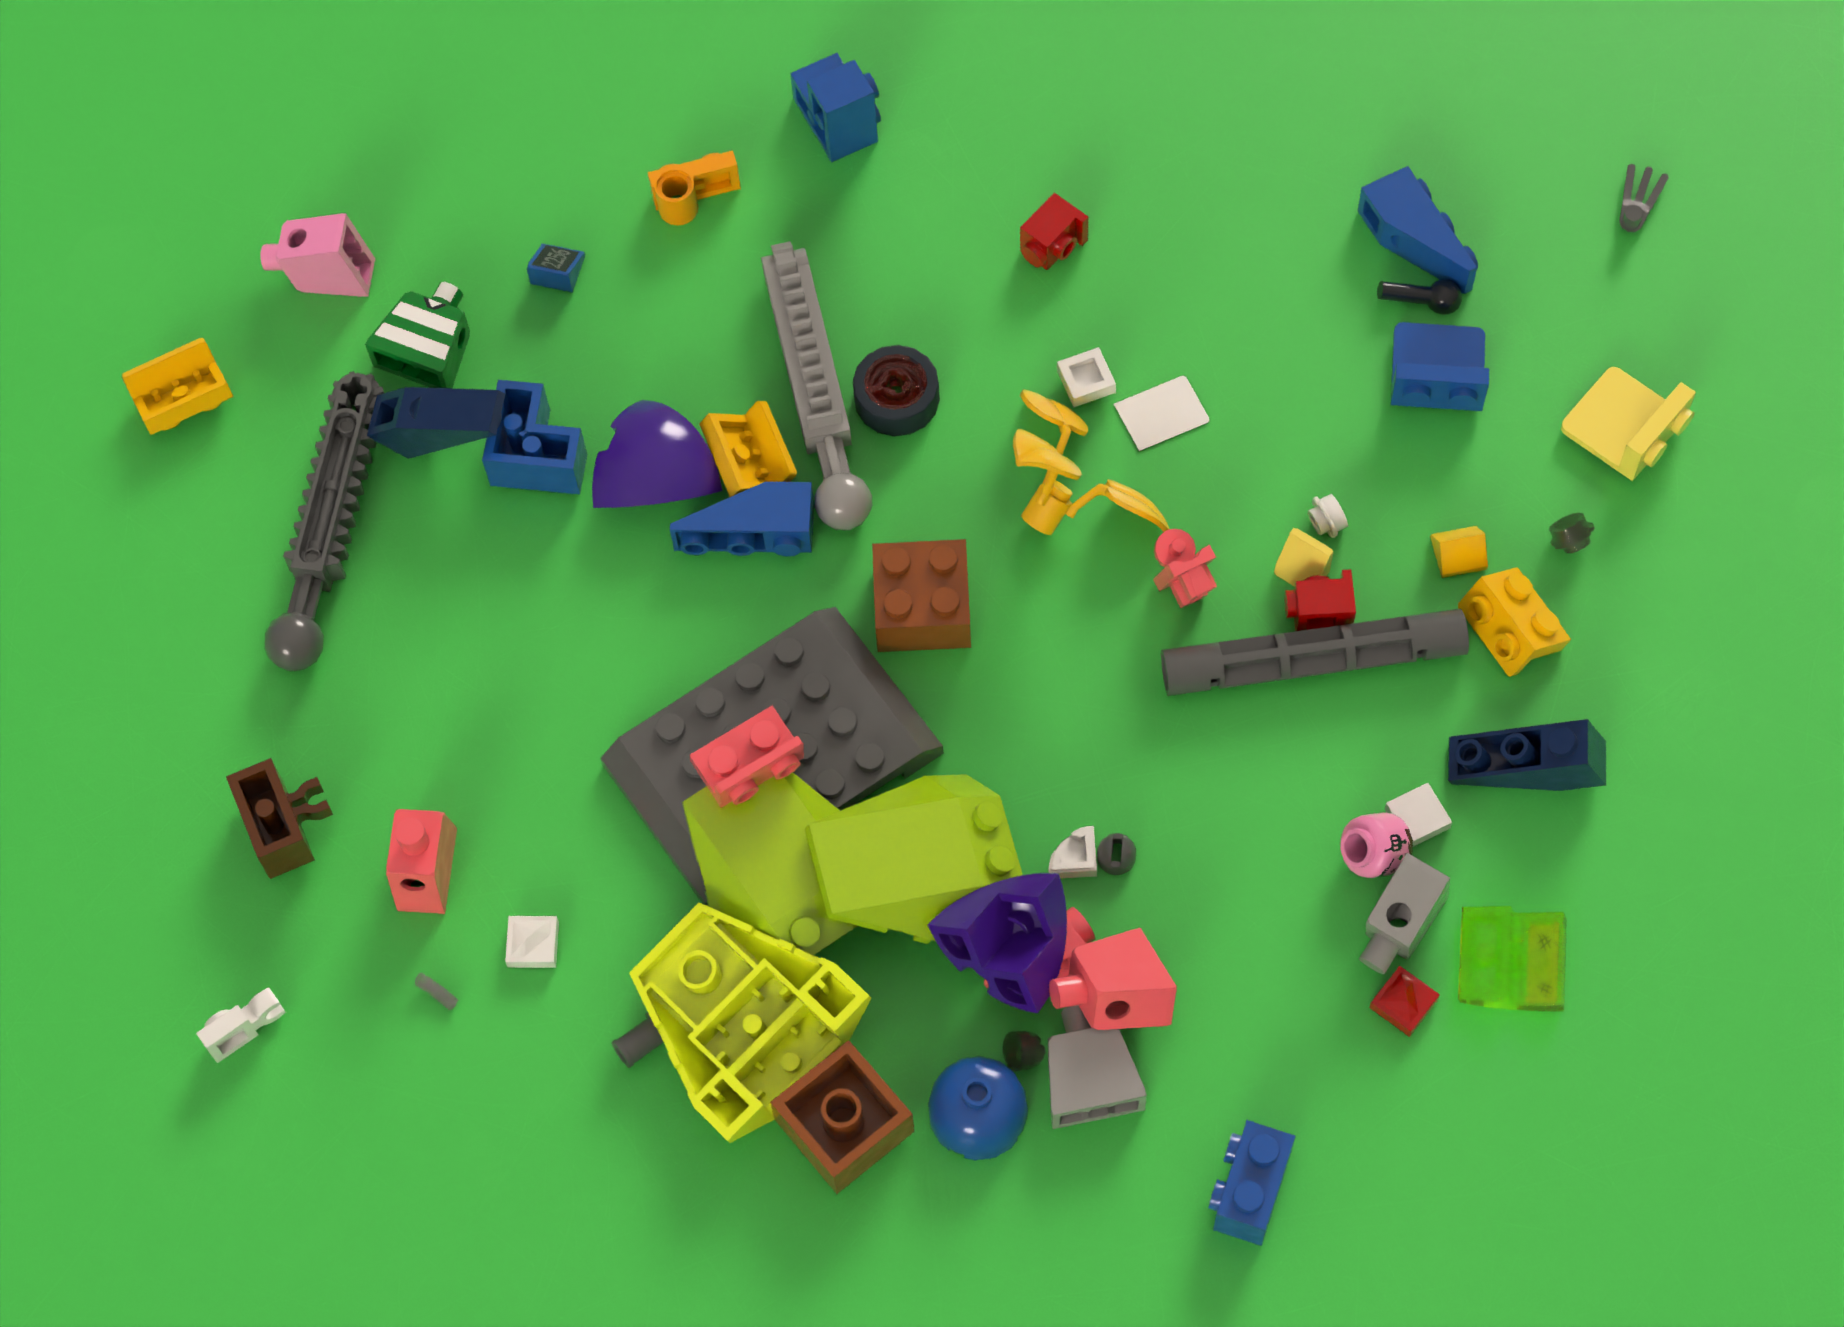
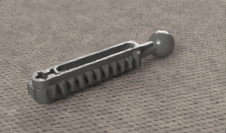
[264,371,384,671]

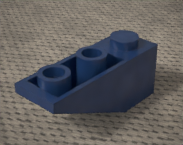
[367,387,506,459]
[1448,719,1606,791]

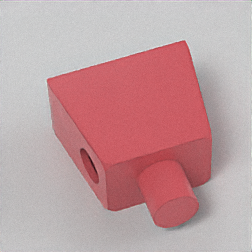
[386,809,457,914]
[1049,928,1177,1030]

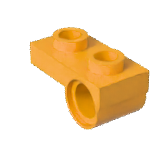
[647,150,741,226]

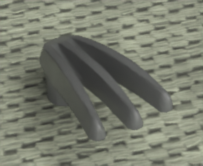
[1620,164,1669,232]

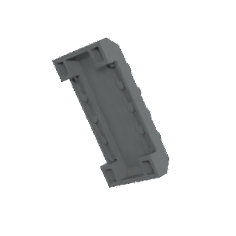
[601,607,944,906]

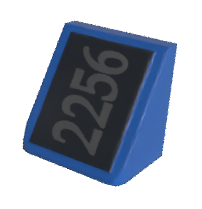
[527,243,585,293]

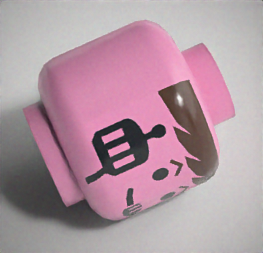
[1340,812,1413,878]

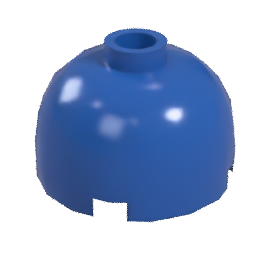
[928,1056,1028,1160]

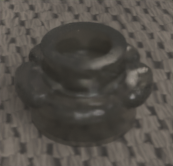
[1549,513,1595,553]

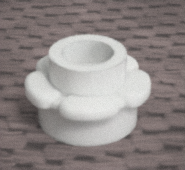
[1308,494,1348,538]

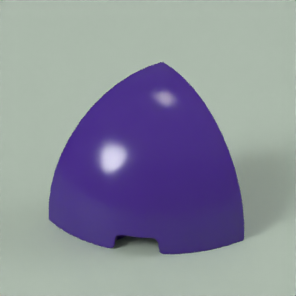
[592,400,723,508]
[928,873,1067,1013]

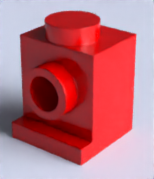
[1020,192,1089,270]
[1284,569,1356,631]

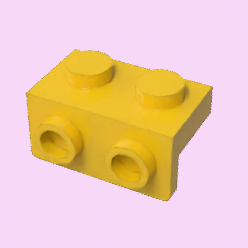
[122,338,234,435]
[699,401,797,497]
[1458,567,1572,677]

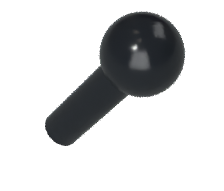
[1377,279,1462,315]

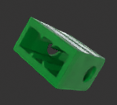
[365,282,470,388]

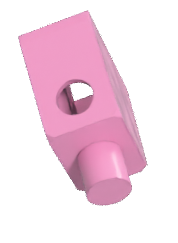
[260,213,375,297]

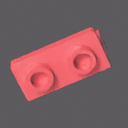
[689,705,804,808]

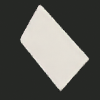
[1114,376,1209,451]

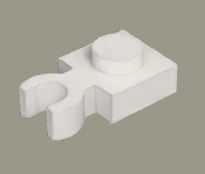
[196,988,285,1063]

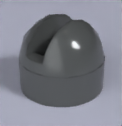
[1097,833,1136,875]

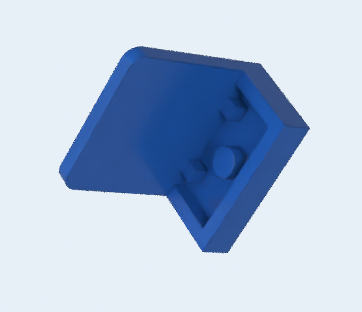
[1391,322,1489,411]

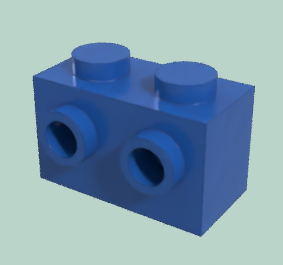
[1208,1120,1295,1246]

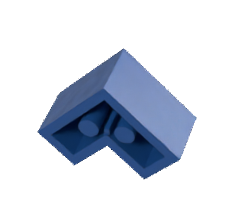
[790,53,881,163]
[482,380,587,494]

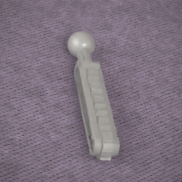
[761,241,872,530]

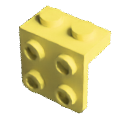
[1561,367,1696,481]

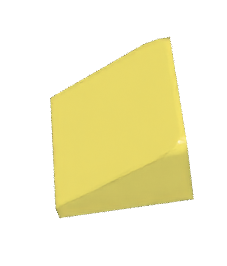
[1274,528,1333,587]

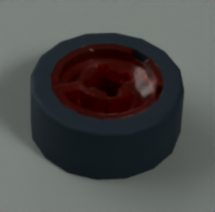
[853,345,940,436]

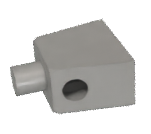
[1359,853,1450,974]
[1048,1005,1147,1129]

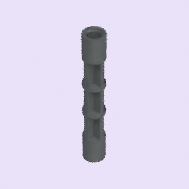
[1161,608,1469,696]

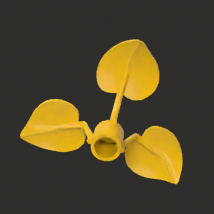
[1013,389,1170,535]

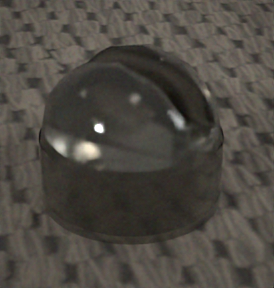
[1003,1030,1046,1071]

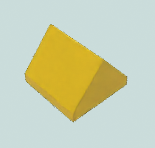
[1430,526,1488,578]

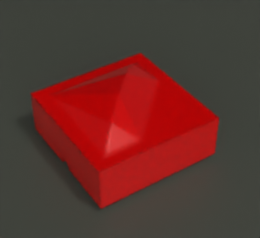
[1369,966,1440,1037]

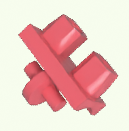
[1153,528,1217,609]

